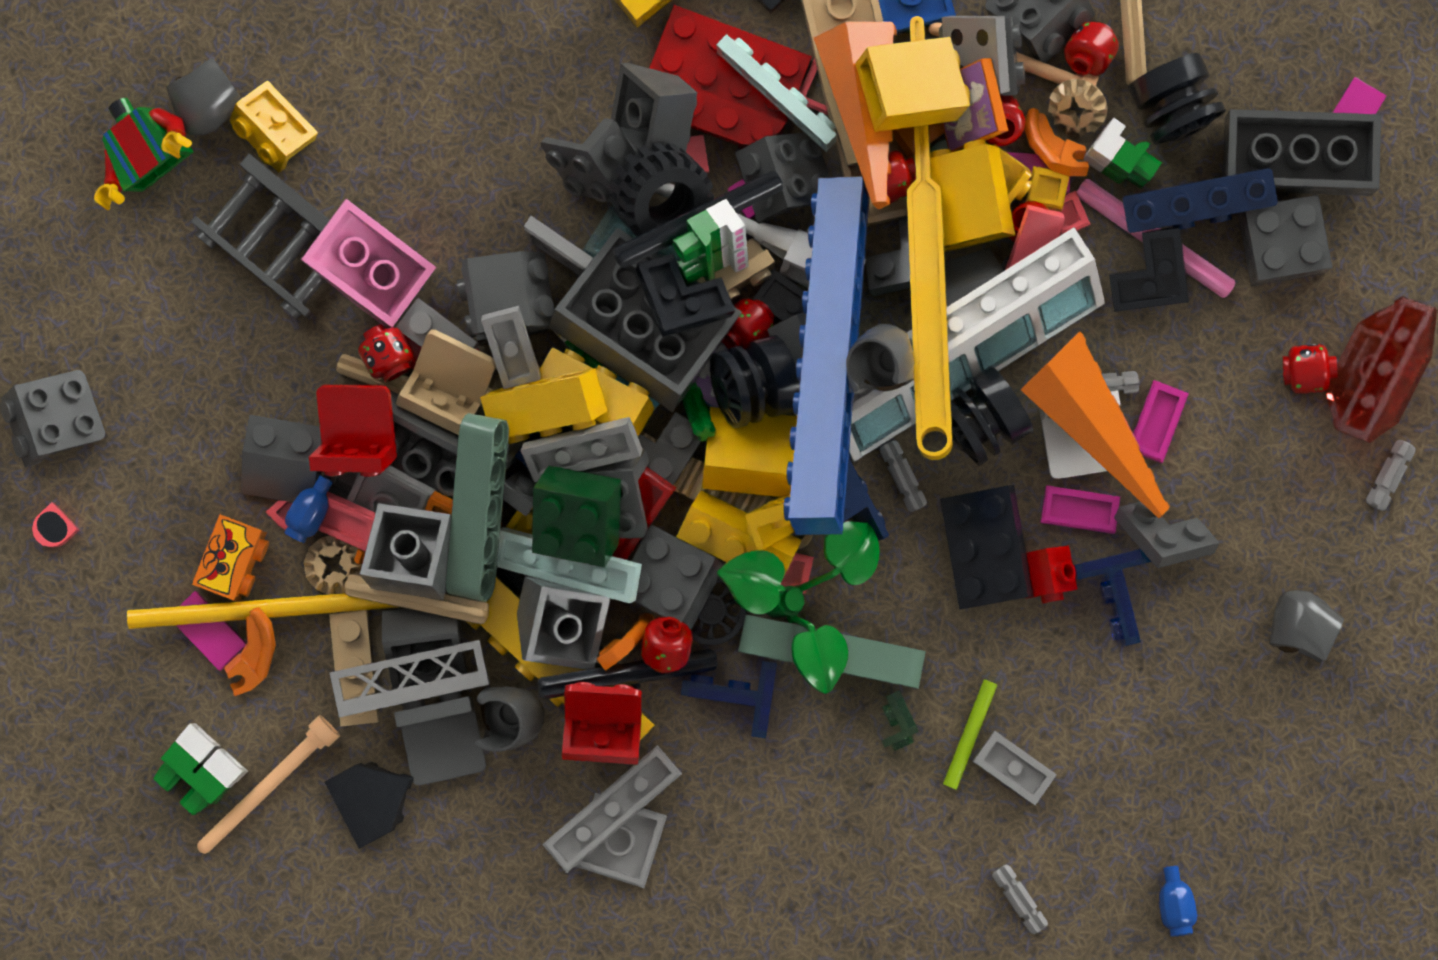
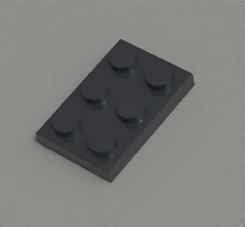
[940,485,1034,610]

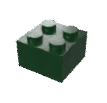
[532,465,621,568]

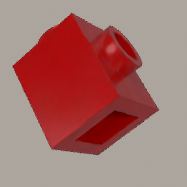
[1025,545,1078,604]

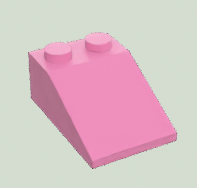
[301,199,436,327]

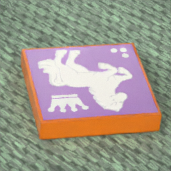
[942,58,1008,152]

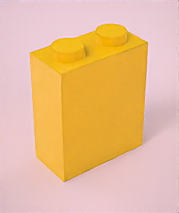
[855,37,970,132]
[930,140,1015,252]
[702,407,797,497]

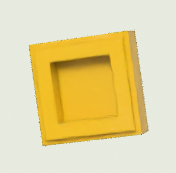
[1025,166,1069,212]

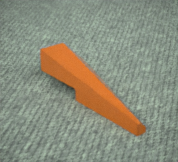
[814,22,897,210]
[1021,331,1170,518]

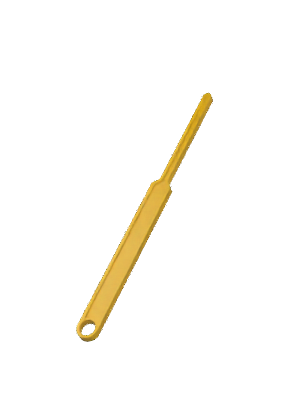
[907,16,953,460]

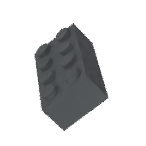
[1223,109,1381,196]

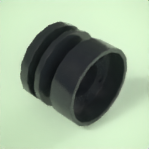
[1128,53,1226,145]
[709,335,800,428]
[951,366,1034,466]

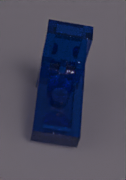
[1074,549,1152,647]
[681,661,777,739]

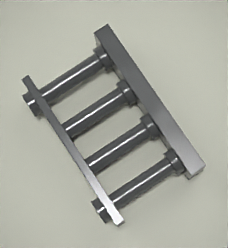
[191,153,329,321]

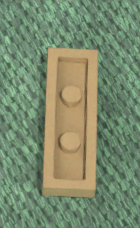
[329,610,379,727]

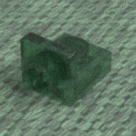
[881,690,919,751]

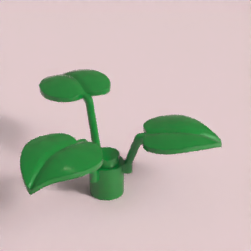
[717,521,880,694]

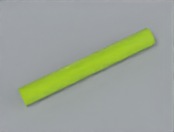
[943,679,997,790]

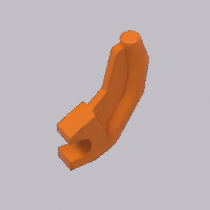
[1024,108,1089,176]
[224,607,276,696]
[596,612,654,671]

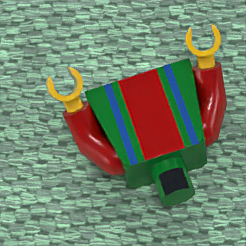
[94,98,194,211]

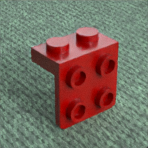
[309,385,397,477]
[562,682,642,765]

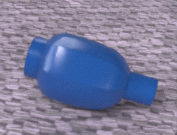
[284,475,333,543]
[1159,866,1197,937]

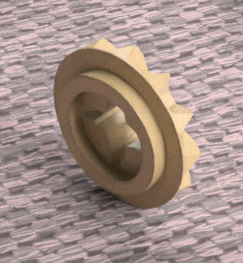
[1048,79,1108,137]
[303,536,362,594]

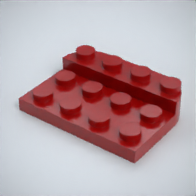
[649,5,812,149]

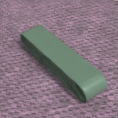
[446,413,509,602]
[738,615,926,689]

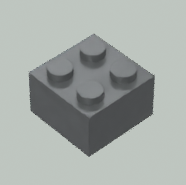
[1238,195,1333,287]
[360,503,452,600]
[632,525,724,629]

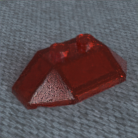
[1325,296,1438,443]

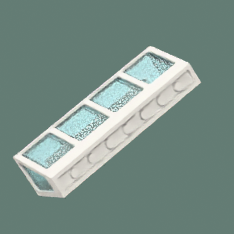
[849,227,1105,462]

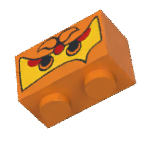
[192,514,269,602]

